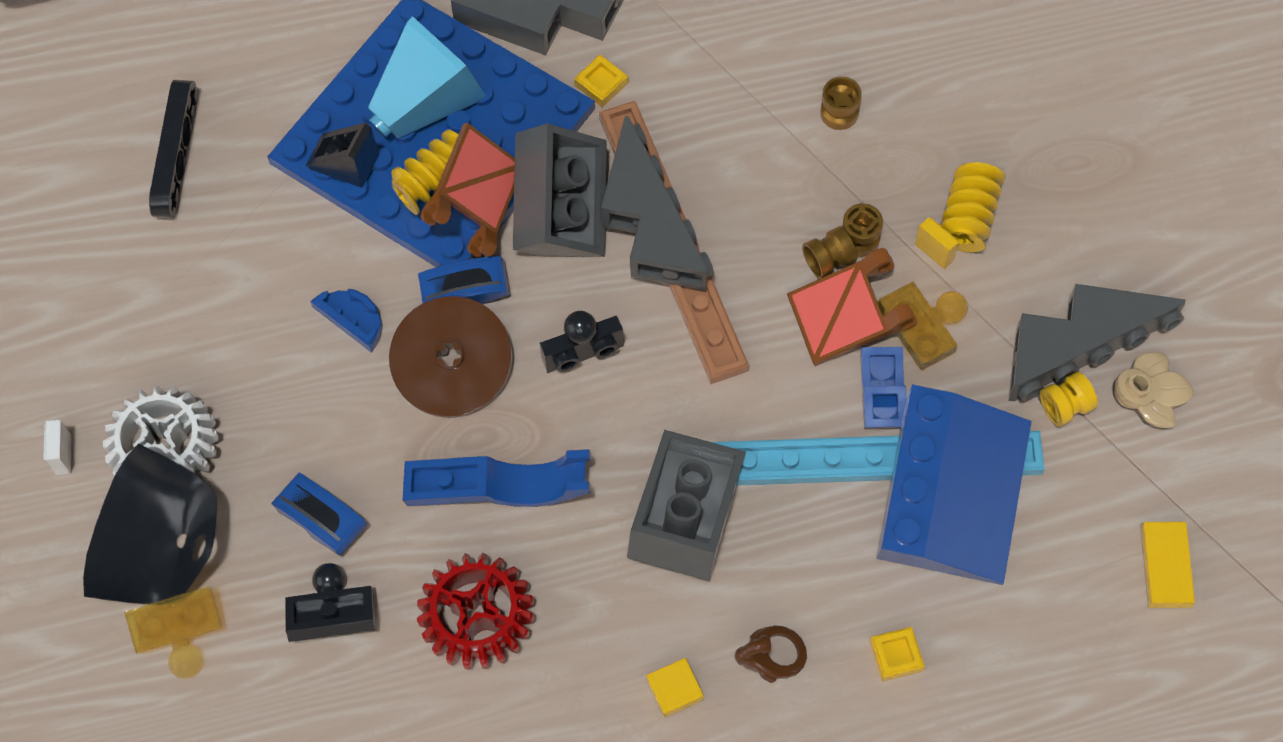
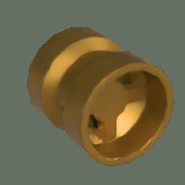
[820,76,862,130]
[842,203,883,257]
[802,226,858,279]

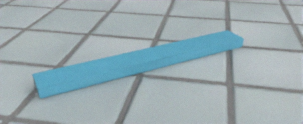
[712,431,1045,486]

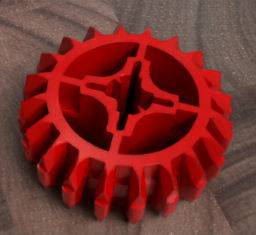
[417,552,534,670]

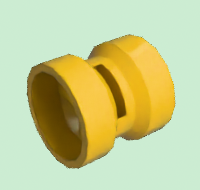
[1039,372,1098,427]

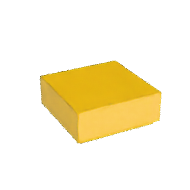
[574,54,629,108]
[915,217,959,269]
[869,626,925,682]
[646,658,704,718]

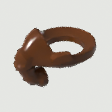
[734,625,807,683]

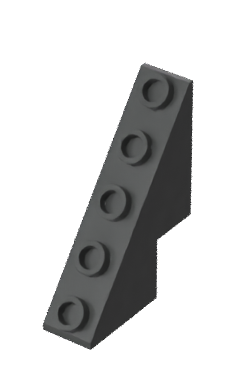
[451,0,624,56]
[601,116,714,291]
[1008,284,1186,401]

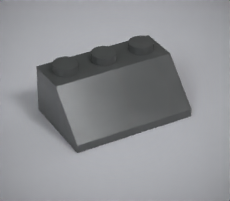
[513,123,607,257]

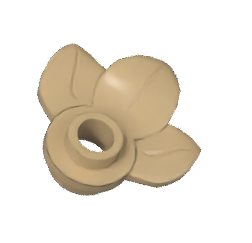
[1114,352,1194,428]

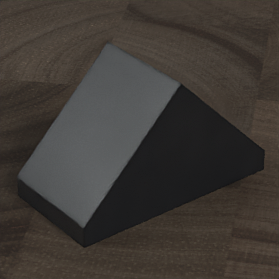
[306,122,379,188]

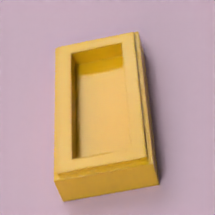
[1141,522,1195,608]

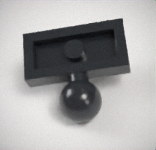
[539,310,624,374]
[285,563,376,642]

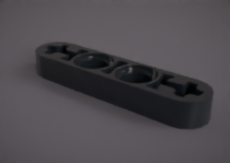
[149,80,197,218]

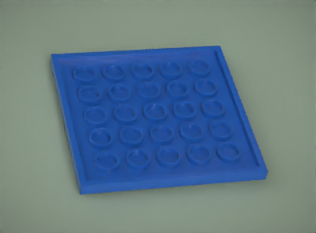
[267,0,595,267]

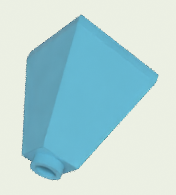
[368,17,486,138]

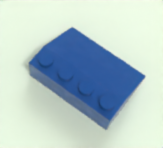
[876,384,1032,585]

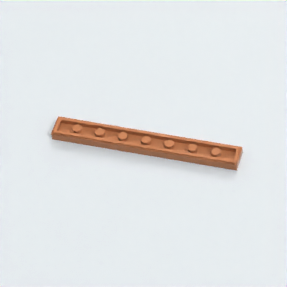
[599,101,749,384]

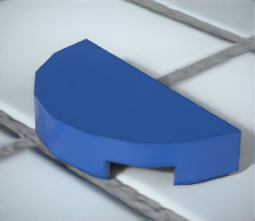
[310,289,382,353]

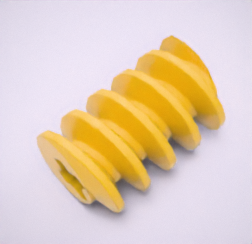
[391,130,459,215]
[940,162,1006,253]

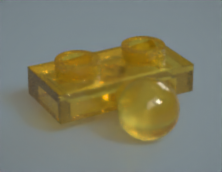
[878,281,968,371]
[124,586,223,679]

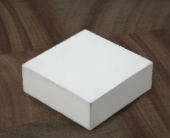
[43,420,72,475]

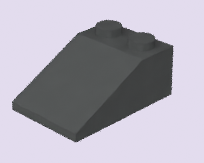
[627,429,746,581]

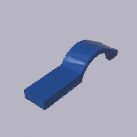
[402,449,591,507]

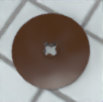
[389,296,512,418]

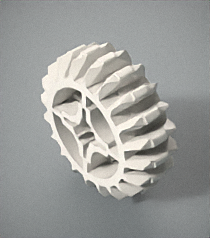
[102,385,218,476]

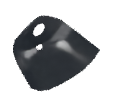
[83,443,217,604]

